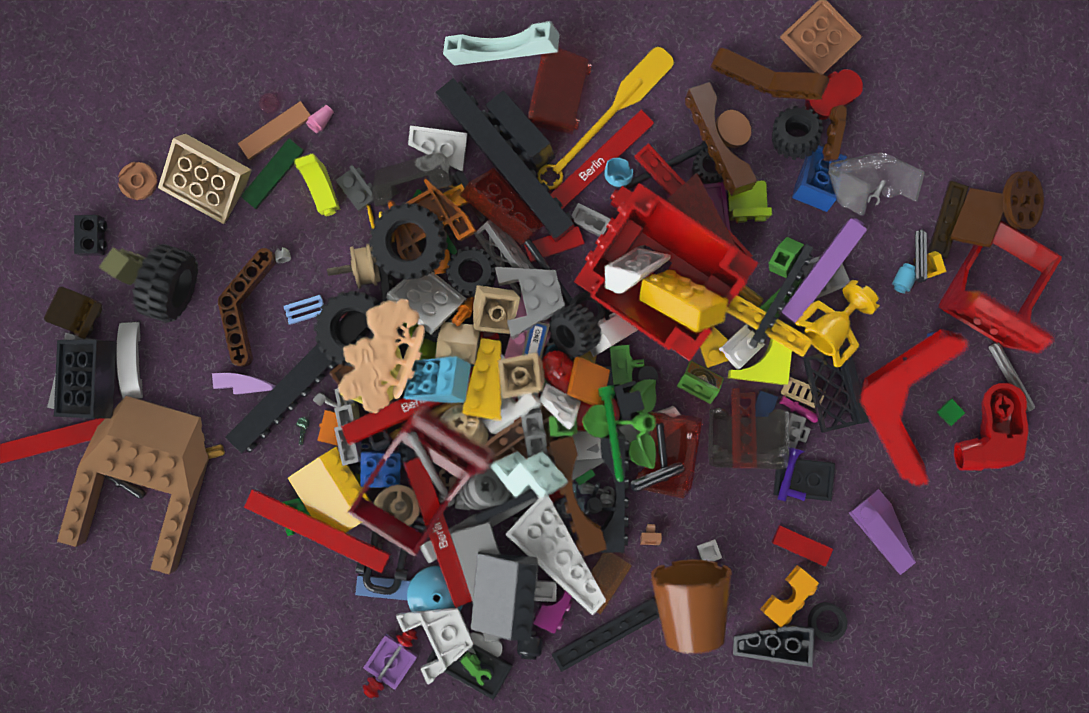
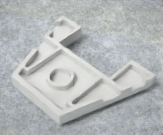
[480,355,542,434]
[396,607,474,684]

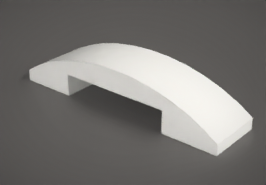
[116,322,143,398]

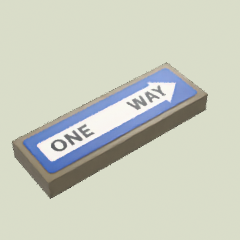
[522,322,550,359]

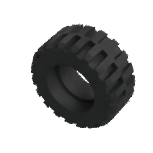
[369,203,448,279]
[133,244,198,323]
[314,291,382,367]

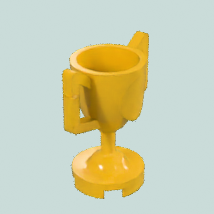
[796,280,880,367]

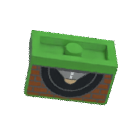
[677,361,724,404]

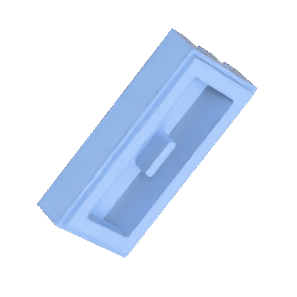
[283,295,324,325]

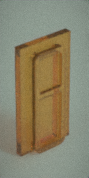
[591,553,632,615]

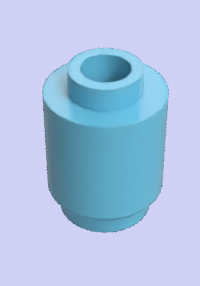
[892,263,915,293]

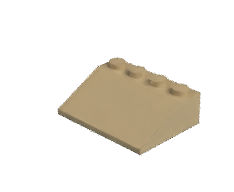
[158,134,251,224]

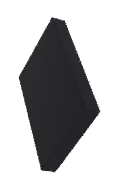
[773,457,835,501]

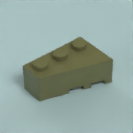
[99,248,145,286]

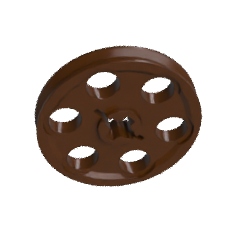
[1002,171,1044,230]

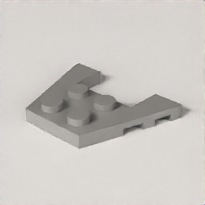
[495,267,565,339]

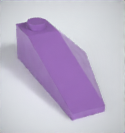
[848,489,916,575]

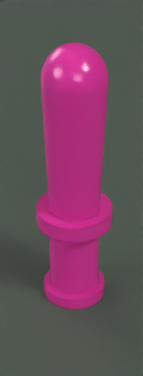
[779,395,818,423]

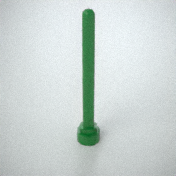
[598,386,624,482]

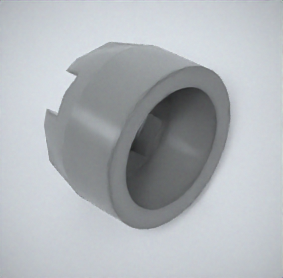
[275,247,291,263]

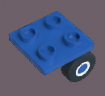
[353,441,401,488]

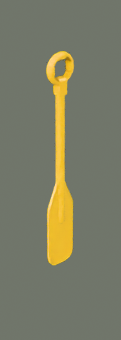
[537,47,674,190]

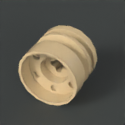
[441,405,489,446]

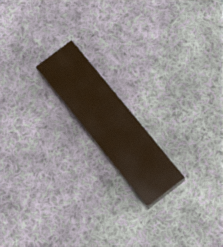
[928,181,969,259]

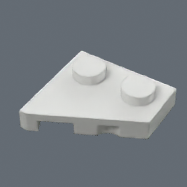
[539,383,581,429]

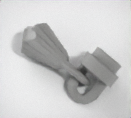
[578,482,615,507]

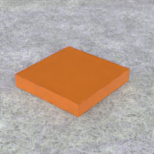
[567,357,610,405]

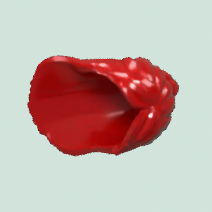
[541,351,579,400]

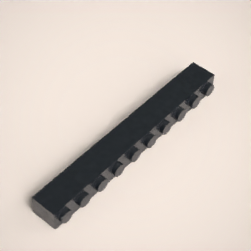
[436,78,575,242]
[225,311,370,454]

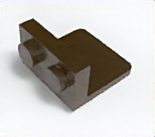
[44,286,102,339]

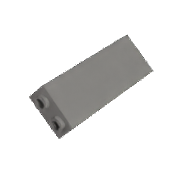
[451,519,501,642]

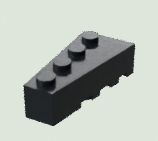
[486,91,555,172]

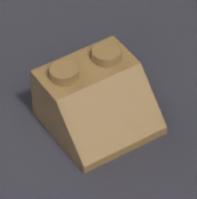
[473,285,520,334]
[435,322,480,364]
[498,353,544,398]

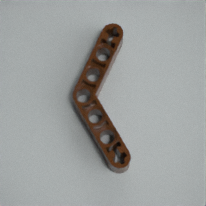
[711,48,830,100]
[218,248,276,366]

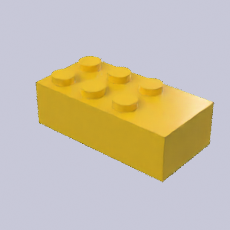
[639,270,728,332]

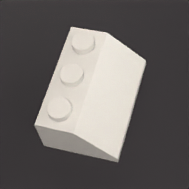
[605,247,670,293]

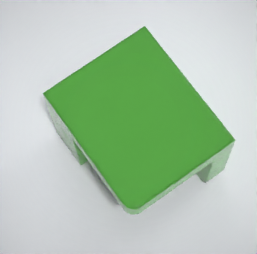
[549,415,578,437]

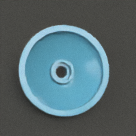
[407,566,463,612]

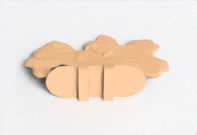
[338,299,424,413]

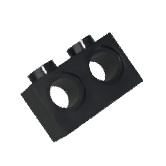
[74,215,107,256]

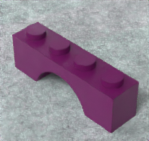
[533,558,589,634]

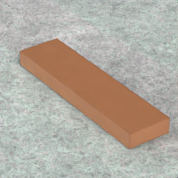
[238,101,311,160]

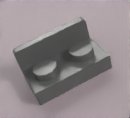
[336,165,377,212]

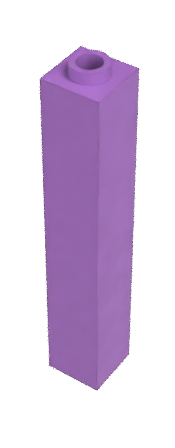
[779,218,867,324]

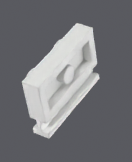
[719,324,765,370]

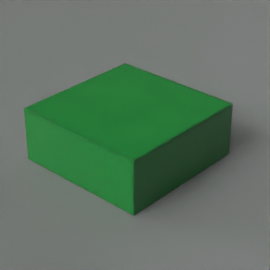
[937,399,965,426]
[575,469,595,486]

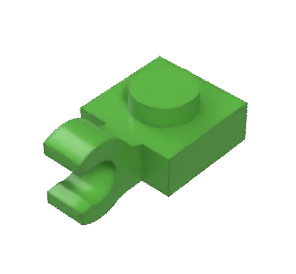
[460,651,492,685]

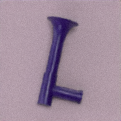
[777,446,806,501]

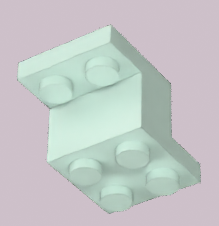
[491,451,568,498]

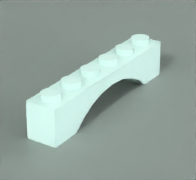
[443,22,560,65]

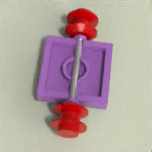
[362,628,418,698]

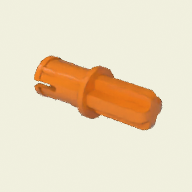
[452,297,474,326]

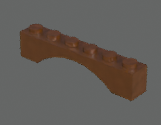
[685,82,757,196]
[547,435,607,556]

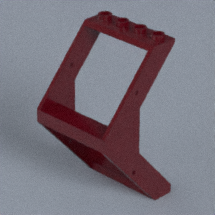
[347,406,494,556]

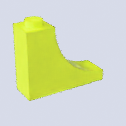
[294,154,340,216]
[728,338,792,385]

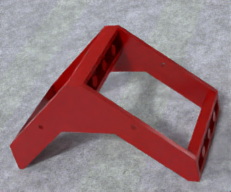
[938,220,1062,353]
[861,329,967,486]

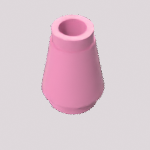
[306,105,334,133]

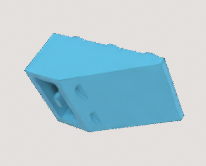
[404,357,471,403]

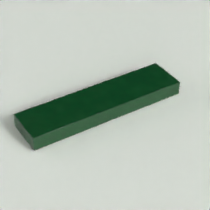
[240,138,305,209]

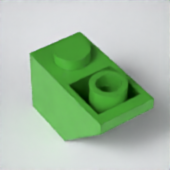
[769,237,804,278]

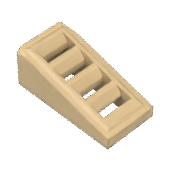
[780,377,826,409]

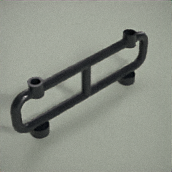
[356,451,415,595]

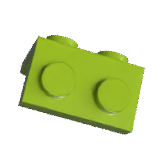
[728,181,772,223]

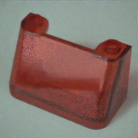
[528,47,592,135]
[637,412,702,499]

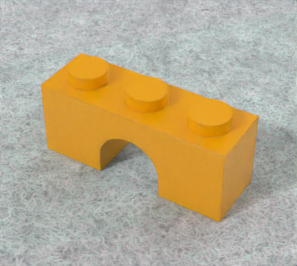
[760,565,819,627]

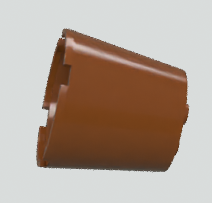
[651,559,731,653]

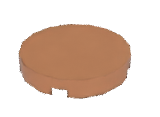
[715,110,751,148]
[118,162,157,200]

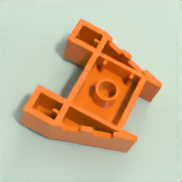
[388,179,477,260]

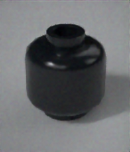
[517,631,543,660]

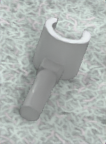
[868,180,886,206]
[313,393,338,408]

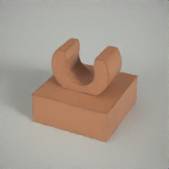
[640,524,662,545]

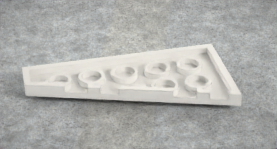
[506,495,606,615]

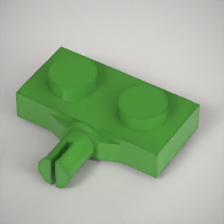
[610,345,644,385]

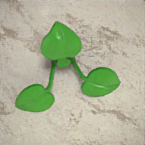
[583,379,656,469]

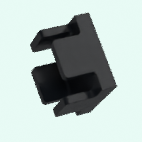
[613,380,644,421]

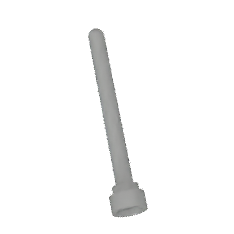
[408,432,456,507]

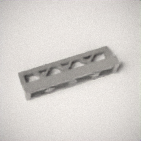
[474,217,535,295]

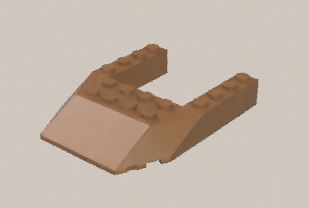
[57,396,209,574]

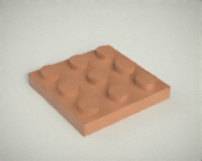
[780,0,862,74]

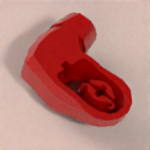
[954,383,1028,471]

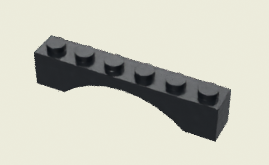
[600,434,629,553]

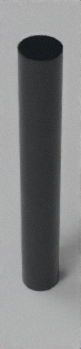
[656,423,670,481]

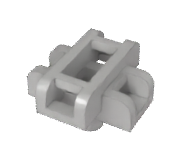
[774,413,811,448]

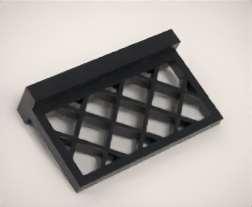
[803,347,869,433]

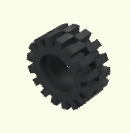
[692,148,723,184]

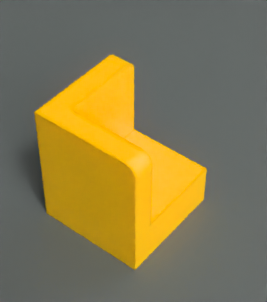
[913,251,946,278]

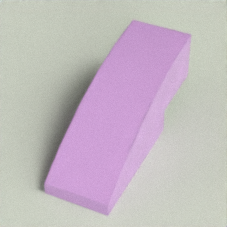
[212,373,275,394]

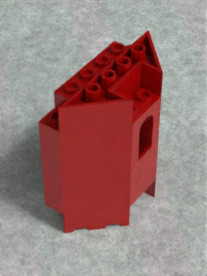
[574,183,759,361]

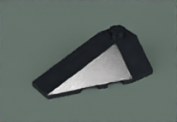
[733,625,815,667]

